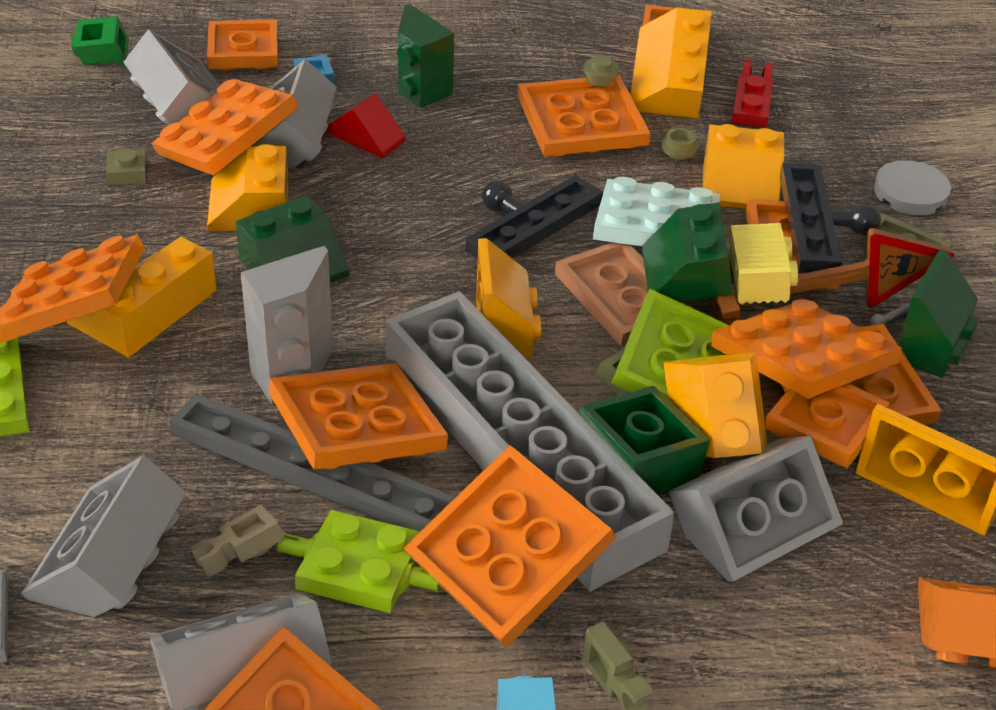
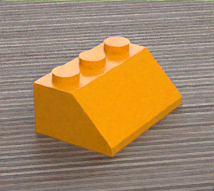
[630,7,712,119]
[67,236,217,358]
[855,404,996,536]

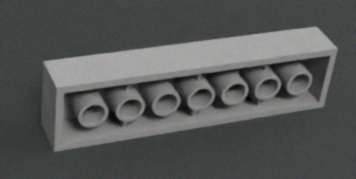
[385,291,674,592]

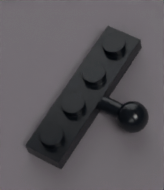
[780,163,881,273]
[465,175,603,259]

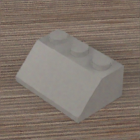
[124,29,220,125]
[251,59,337,169]
[241,246,333,405]
[668,436,843,581]
[21,455,187,617]
[149,593,332,710]

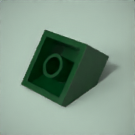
[397,4,454,108]
[235,195,349,283]
[642,202,733,302]
[898,250,980,378]
[579,386,710,495]

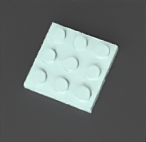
[593,177,720,246]

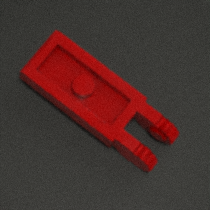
[731,59,773,128]

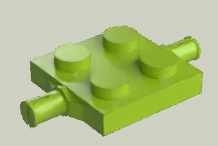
[277,510,441,614]

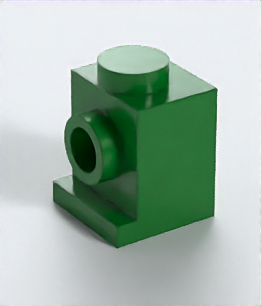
[71,16,129,66]

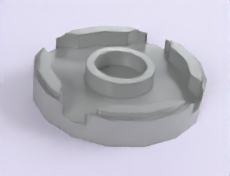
[874,161,952,215]

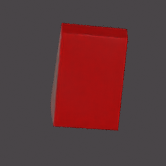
[326,93,405,159]

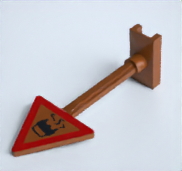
[708,228,955,325]

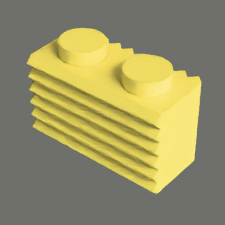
[730,223,798,305]

